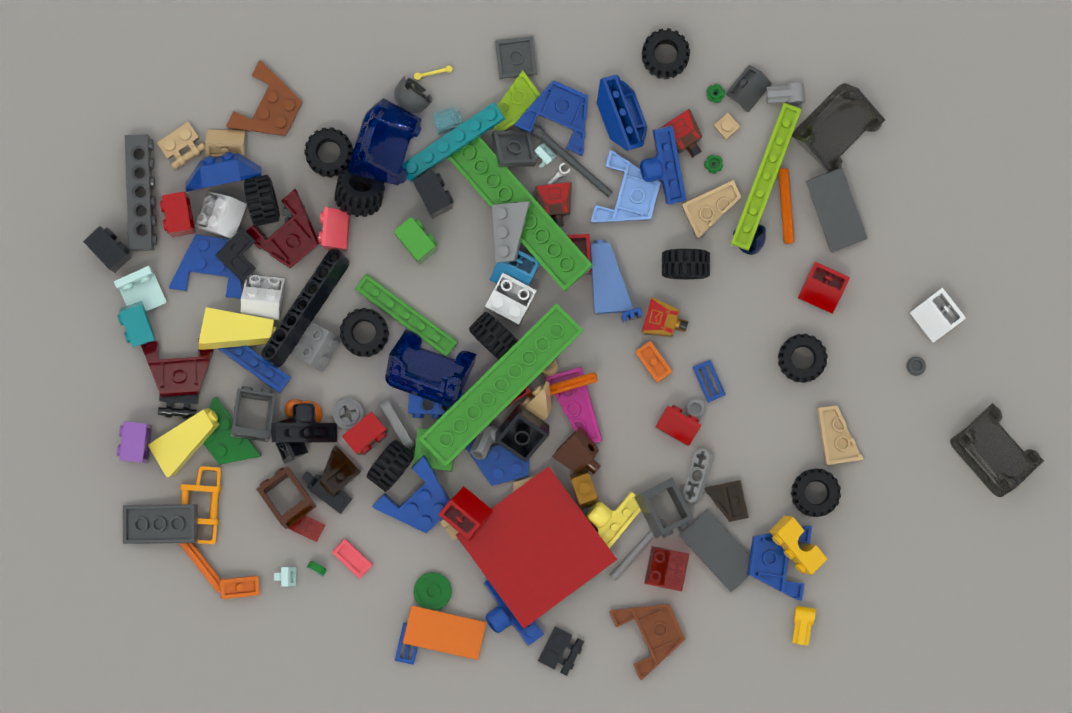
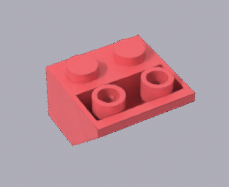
[319,207,350,251]

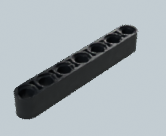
[261,249,349,367]

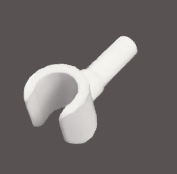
[547,163,570,185]

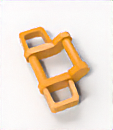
[180,466,221,544]

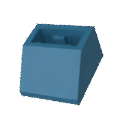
[489,250,540,286]

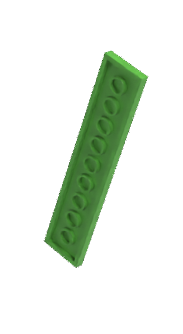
[448,137,594,292]
[419,303,584,467]

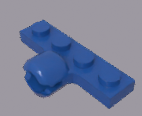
[640,125,686,205]
[483,580,544,646]

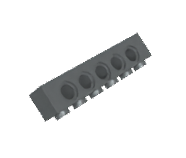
[125,134,157,251]

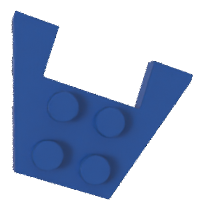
[514,80,588,156]
[169,234,243,299]
[466,437,529,486]
[372,455,450,533]
[747,526,812,601]

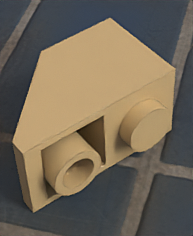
[520,381,552,421]

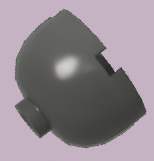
[394,76,433,113]

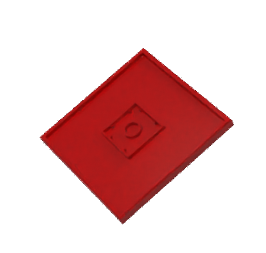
[456,466,617,628]

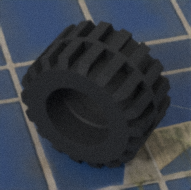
[642,28,690,79]
[304,127,354,178]
[334,166,385,217]
[244,175,280,226]
[662,249,710,279]
[340,308,389,357]
[469,312,518,360]
[778,334,828,383]
[367,440,414,492]
[791,468,841,517]

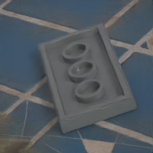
[806,167,868,252]
[123,504,198,544]
[679,509,750,592]

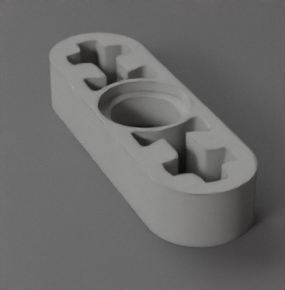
[380,399,415,450]
[683,448,713,504]

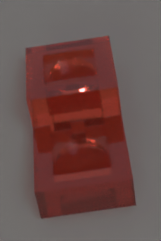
[288,508,325,542]

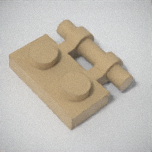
[157,122,205,169]

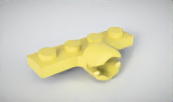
[586,491,641,549]

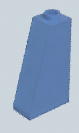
[590,240,633,314]

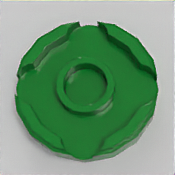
[413,572,452,610]

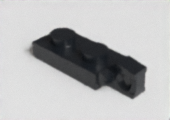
[302,471,352,514]

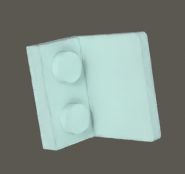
[114,266,167,312]

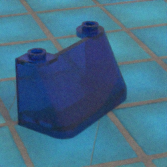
[348,98,422,186]
[385,330,477,407]

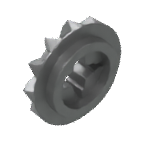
[333,399,364,429]

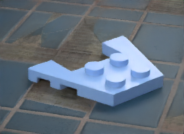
[591,150,661,223]

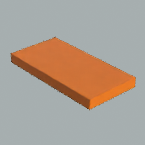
[402,605,487,660]

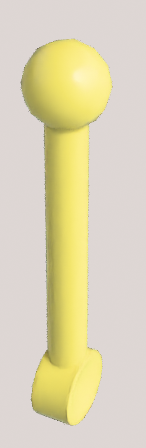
[414,65,453,80]

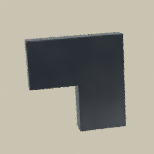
[215,228,256,282]

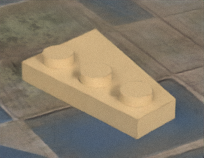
[681,180,741,239]
[817,405,864,465]

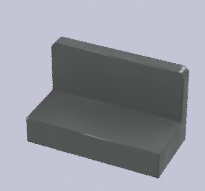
[726,65,771,112]

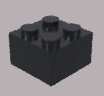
[413,170,454,219]
[83,226,132,273]
[495,404,550,462]

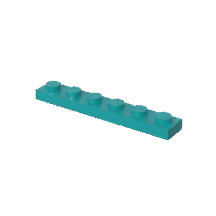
[400,102,506,182]

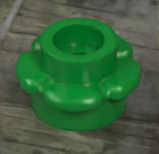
[706,84,725,103]
[704,155,723,174]

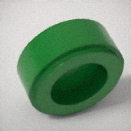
[307,561,327,576]

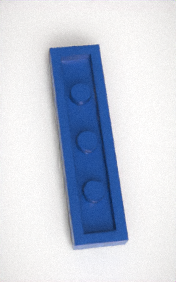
[218,345,291,394]

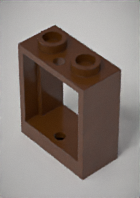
[256,466,317,529]

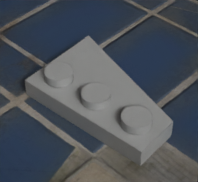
[492,201,531,263]

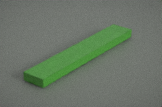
[355,274,458,358]

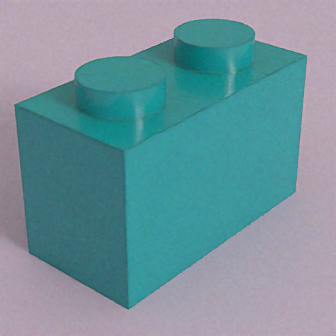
[117,301,155,347]

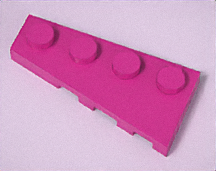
[544,367,602,443]

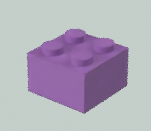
[117,421,152,463]

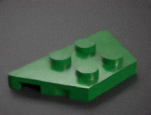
[203,397,261,465]

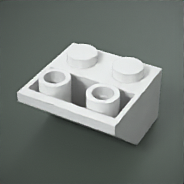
[195,191,247,239]
[485,273,537,326]
[241,275,285,320]
[910,288,966,343]

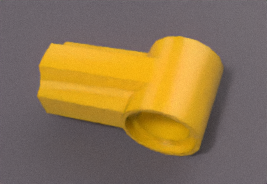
[792,605,816,646]

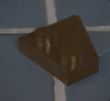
[319,445,361,497]
[704,480,749,522]

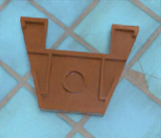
[226,60,303,136]
[609,604,686,680]

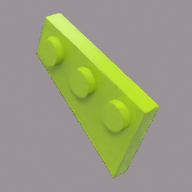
[493,70,540,131]

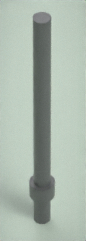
[531,124,613,197]

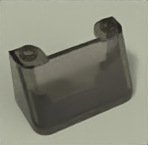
[792,83,885,172]
[950,403,1044,497]

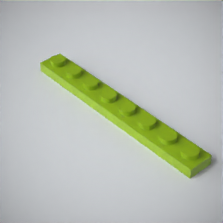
[731,103,802,251]

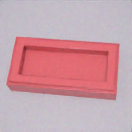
[332,539,373,579]

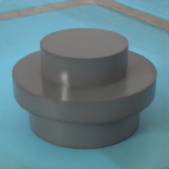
[906,357,926,376]

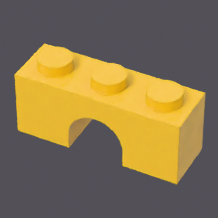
[769,515,827,575]

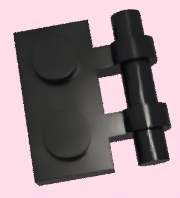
[158,393,199,419]
[538,626,584,676]

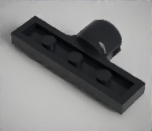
[271,403,337,443]

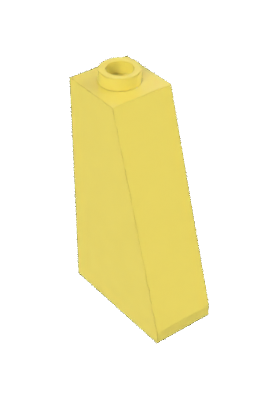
[198,307,277,350]
[148,408,219,478]

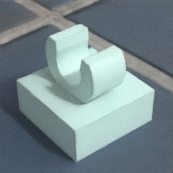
[534,143,558,168]
[274,567,297,587]

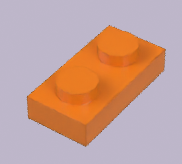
[635,341,673,383]
[219,575,260,599]

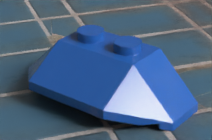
[597,75,647,151]
[185,152,261,192]

